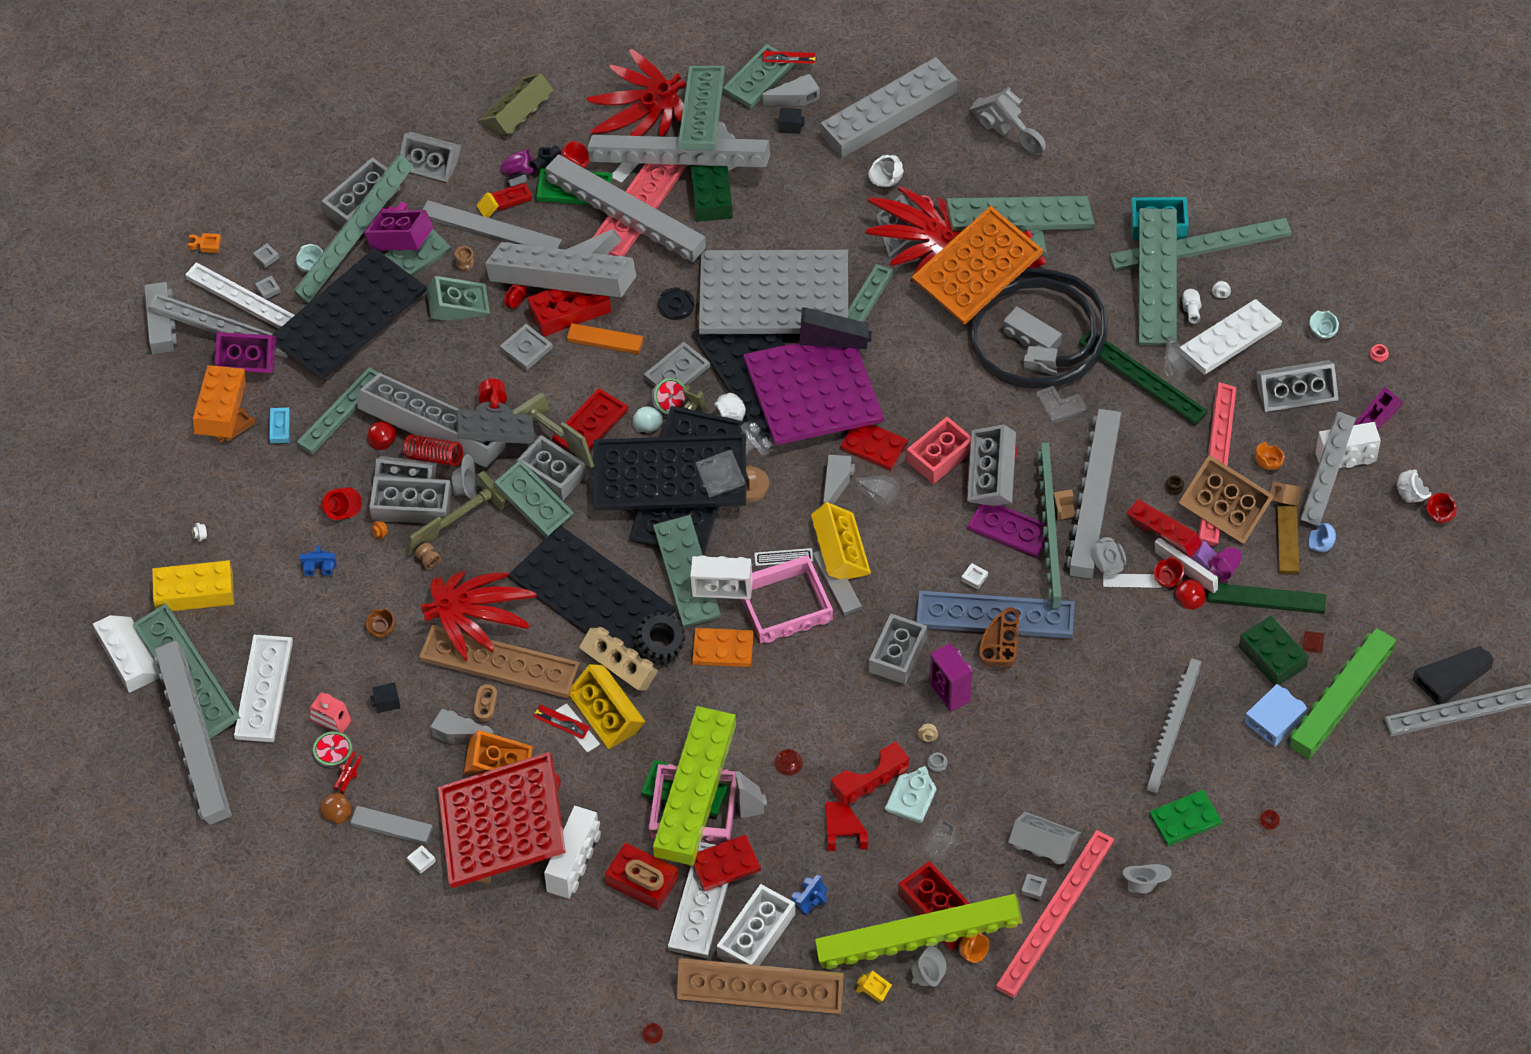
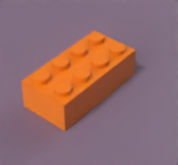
[193,365,246,438]

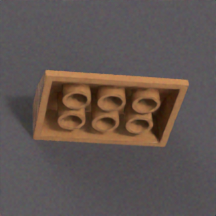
[1178,455,1274,545]

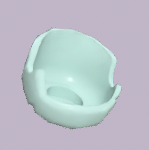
[296,244,323,273]
[1309,310,1339,339]
[632,406,662,435]

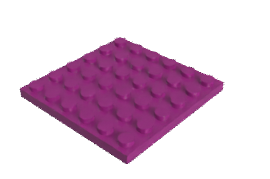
[743,342,884,445]

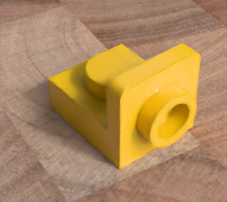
[855,970,892,1003]

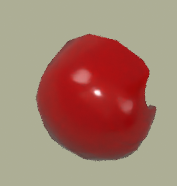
[367,421,396,450]
[1426,492,1457,523]
[1153,557,1184,588]
[1175,579,1206,610]

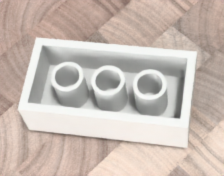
[544,806,601,899]
[717,884,795,966]

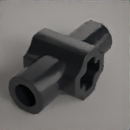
[529,145,561,172]

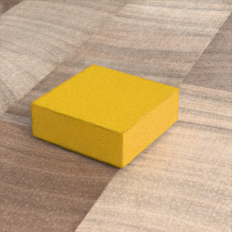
[477,193,498,218]

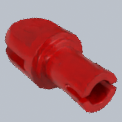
[503,284,530,309]
[333,752,363,794]

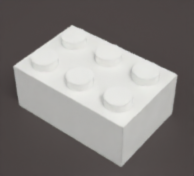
[1315,422,1381,468]
[691,556,753,599]

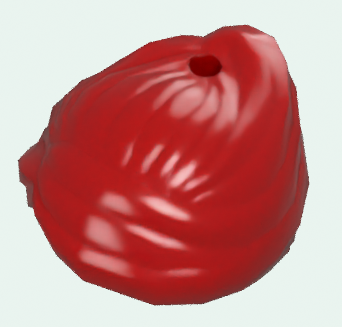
[561,141,589,168]

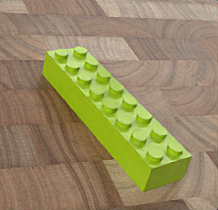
[653,706,736,866]

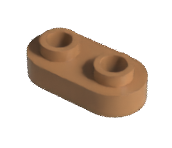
[474,684,498,722]
[625,860,664,891]

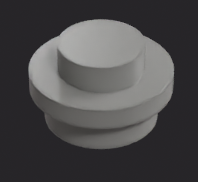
[928,753,948,772]

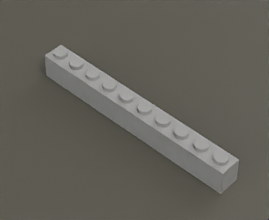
[588,135,770,167]
[545,154,706,262]
[1067,409,1121,579]
[155,640,232,825]

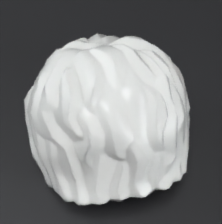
[868,155,904,187]
[714,393,745,421]
[1396,470,1431,503]

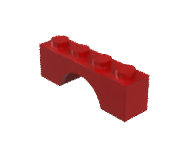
[1126,499,1202,558]
[830,741,910,806]

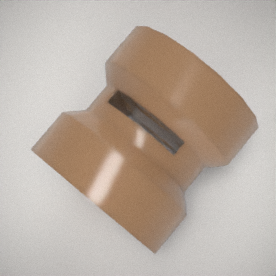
[455,246,474,271]
[415,543,441,570]

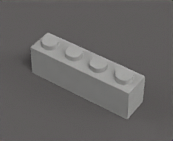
[145,282,177,354]

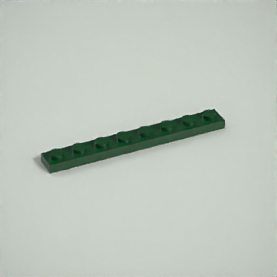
[1079,330,1208,426]

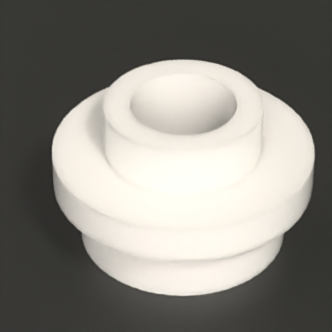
[1212,281,1231,298]
[192,523,207,542]

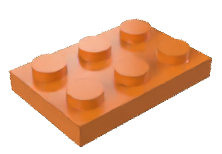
[692,628,754,667]

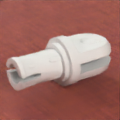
[1182,289,1201,323]

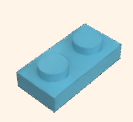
[270,407,290,443]

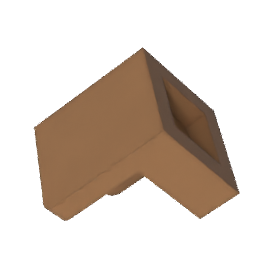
[1271,481,1302,506]
[1053,489,1076,521]

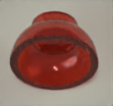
[774,749,803,776]

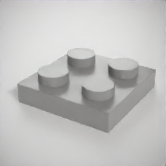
[500,324,553,371]

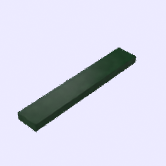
[1208,583,1326,614]

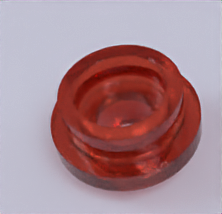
[1260,810,1280,829]
[642,1023,663,1044]

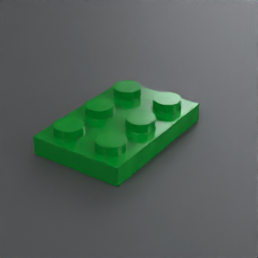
[1149,789,1222,847]

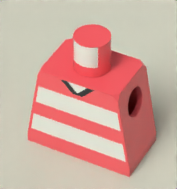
[309,692,352,733]

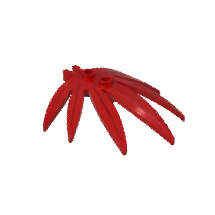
[586,49,687,137]
[865,186,962,283]
[421,570,537,661]

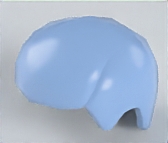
[1309,523,1336,552]

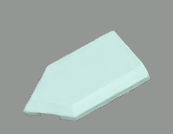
[885,766,937,823]

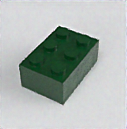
[691,165,733,222]
[1239,616,1309,686]

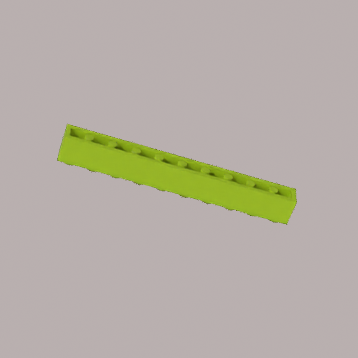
[815,894,1023,969]

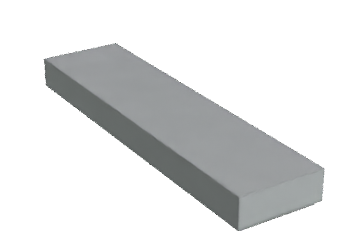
[813,550,862,616]
[350,806,433,845]

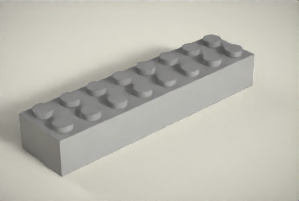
[820,57,957,158]
[485,242,637,297]
[357,373,506,467]

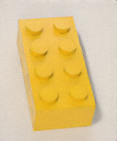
[152,560,234,611]

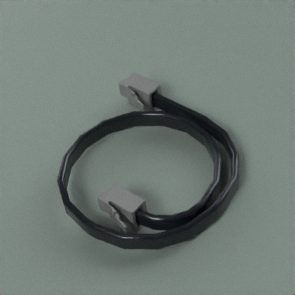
[971,268,1108,389]

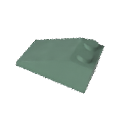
[427,276,490,321]

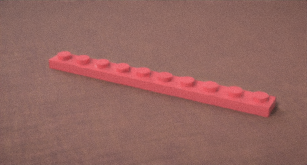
[1198,382,1237,547]
[996,830,1114,998]

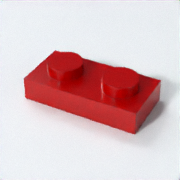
[492,183,532,211]

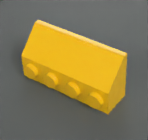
[811,502,871,580]
[569,664,645,749]

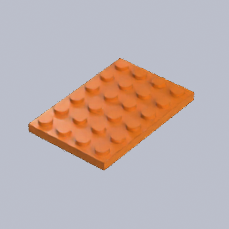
[912,206,1043,325]

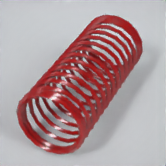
[403,434,463,466]

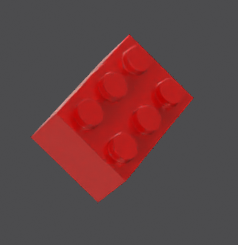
[605,842,678,910]

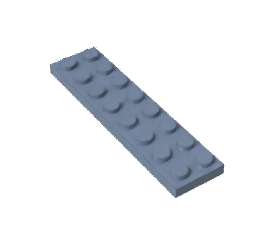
[917,591,1075,638]

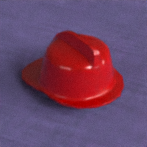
[318,487,362,520]

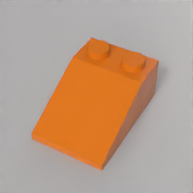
[464,730,533,776]

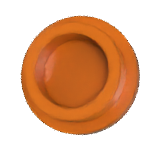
[371,521,388,540]

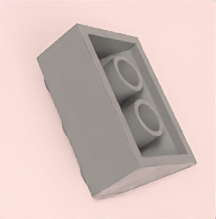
[400,132,461,182]
[876,194,928,258]
[1008,812,1081,864]

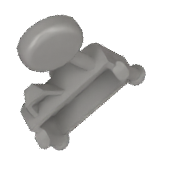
[970,87,1046,155]

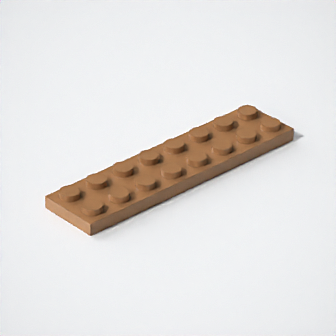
[419,625,580,698]
[677,958,844,1014]

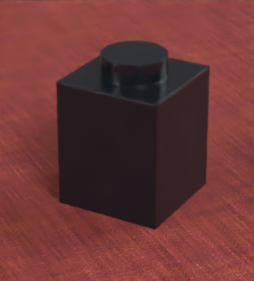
[779,108,805,134]
[370,682,401,713]

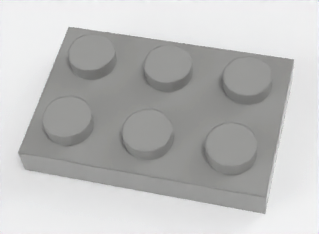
[644,342,710,387]

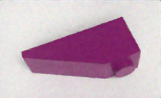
[1354,386,1403,430]

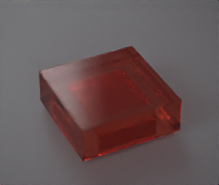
[1303,631,1324,653]

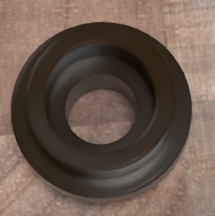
[1165,475,1184,494]

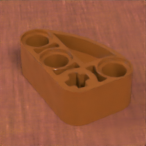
[979,607,1019,667]

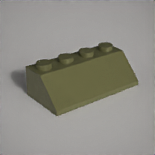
[478,73,554,136]

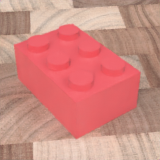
[906,417,971,484]

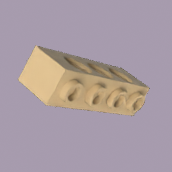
[579,627,658,690]

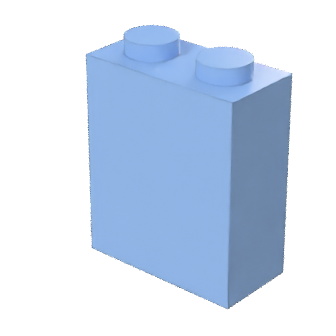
[1244,684,1307,747]

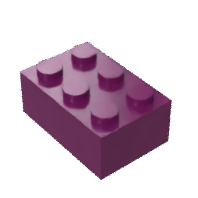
[364,210,433,251]
[215,332,276,373]
[929,643,973,712]

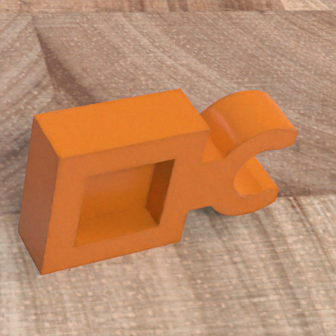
[188,233,221,253]

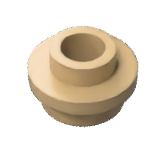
[918,724,938,742]

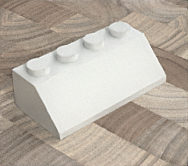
[93,615,162,693]

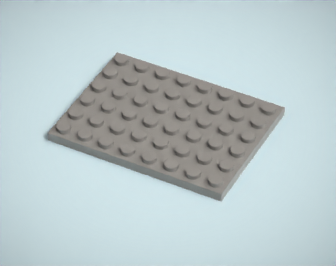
[699,250,848,334]

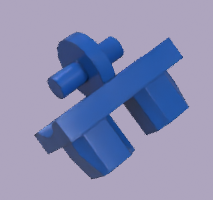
[300,546,337,576]
[791,875,827,916]

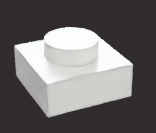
[961,563,988,590]
[407,846,436,874]

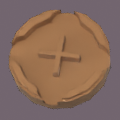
[746,465,769,502]

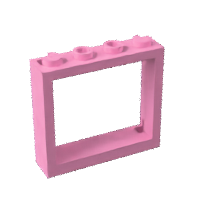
[741,555,833,643]
[649,764,736,844]

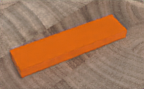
[567,323,643,355]

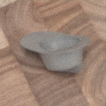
[451,454,476,499]
[1123,864,1172,893]
[911,946,946,987]

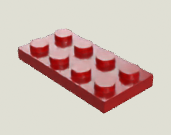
[552,388,628,454]

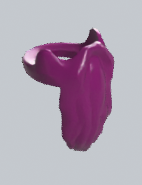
[500,148,535,176]
[1208,547,1242,582]

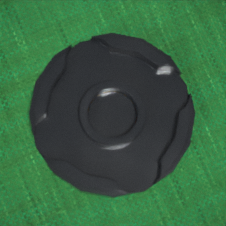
[658,287,695,320]

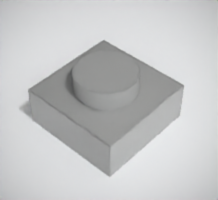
[253,244,279,268]
[255,276,281,299]
[1021,874,1047,900]

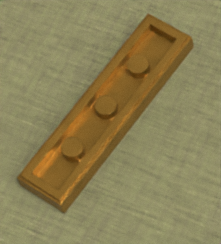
[1277,506,1299,575]

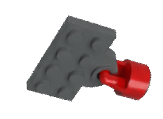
[456,378,534,444]

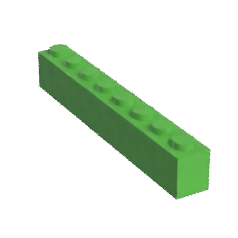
[1289,628,1396,759]

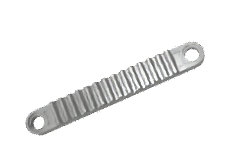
[1147,658,1202,793]

